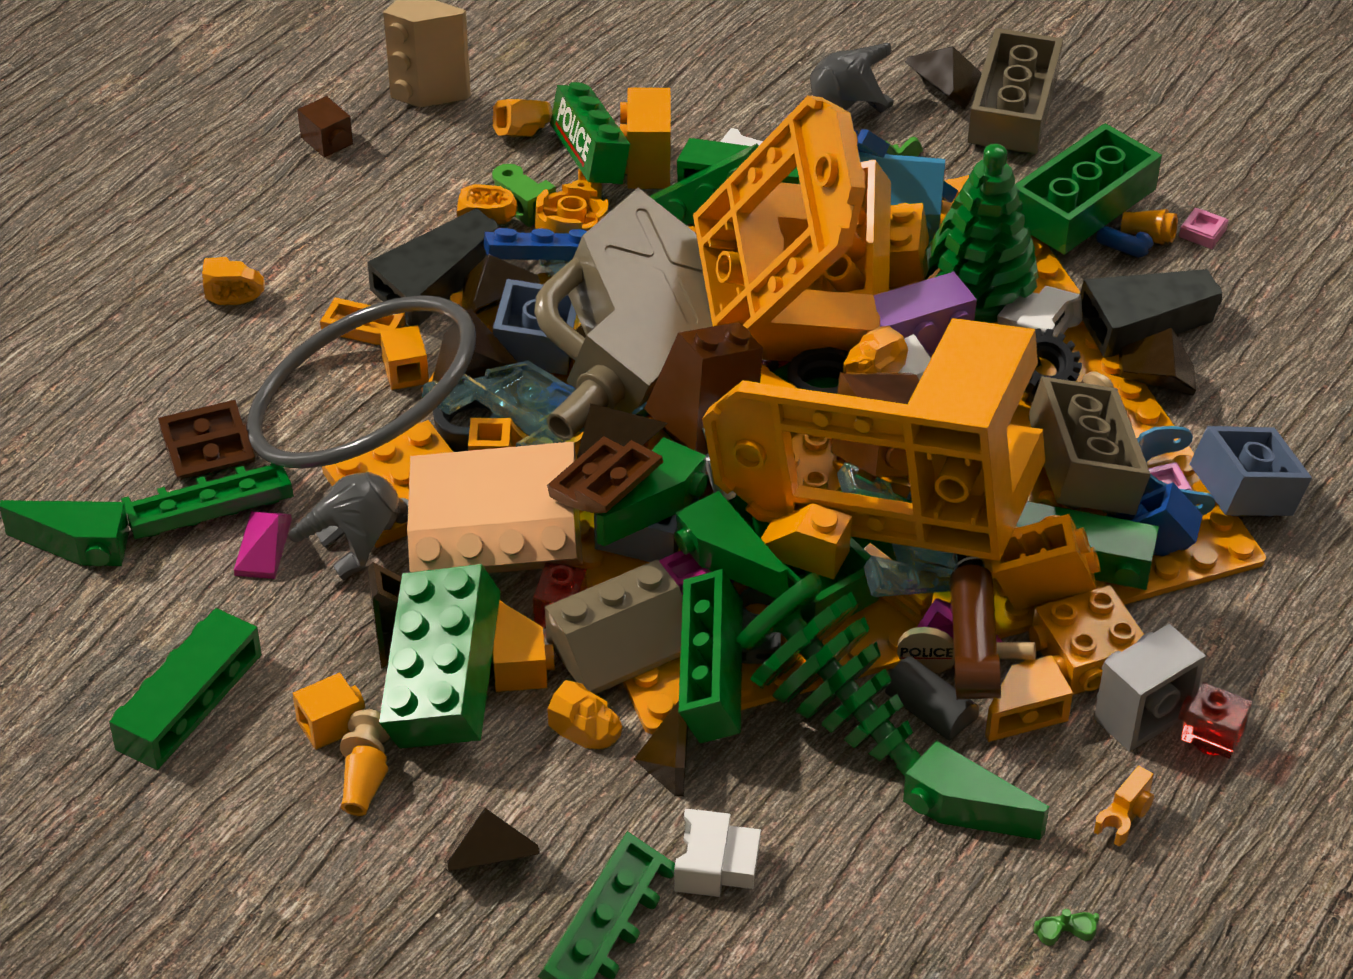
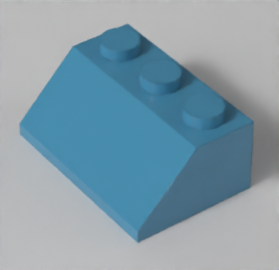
[859,152,945,243]

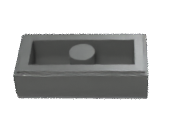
[885,656,979,741]

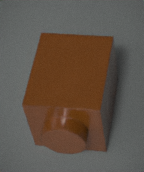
[297,96,353,158]

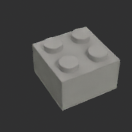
[1094,624,1206,752]

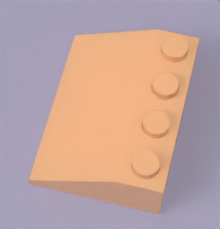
[407,442,583,573]

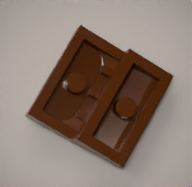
[158,400,256,480]
[547,436,664,513]

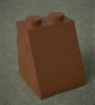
[644,322,763,455]
[831,372,920,477]

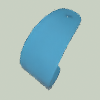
[1137,426,1215,515]

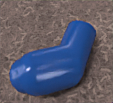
[1096,226,1153,258]

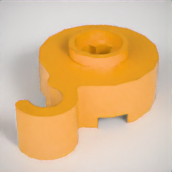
[535,169,609,233]

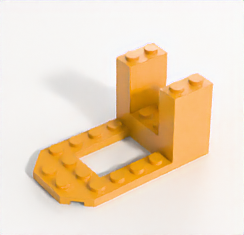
[693,95,880,362]
[702,318,1045,561]

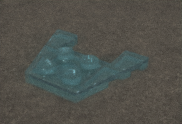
[421,361,576,447]
[837,462,957,597]

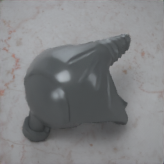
[810,43,894,113]
[289,471,409,580]

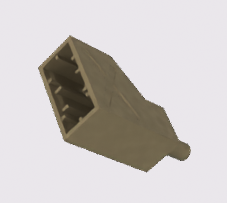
[534,188,712,441]

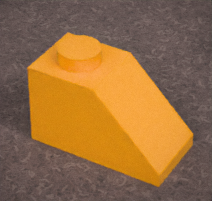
[761,503,852,580]
[493,600,555,692]
[985,655,1073,742]

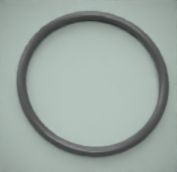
[247,296,476,469]

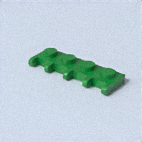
[121,463,294,539]
[537,831,675,979]

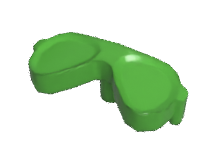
[884,137,923,157]
[1033,909,1099,946]

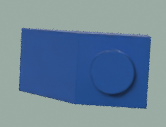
[1106,482,1203,557]

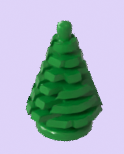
[923,143,1039,323]
[736,572,921,776]

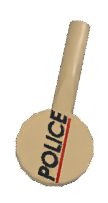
[897,627,1036,673]

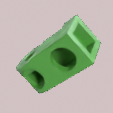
[492,164,556,227]

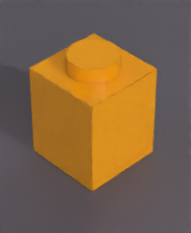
[380,325,429,390]
[293,672,365,750]

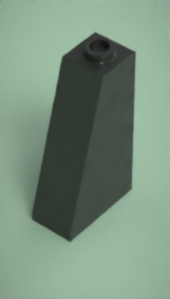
[367,208,499,326]
[1080,269,1223,357]

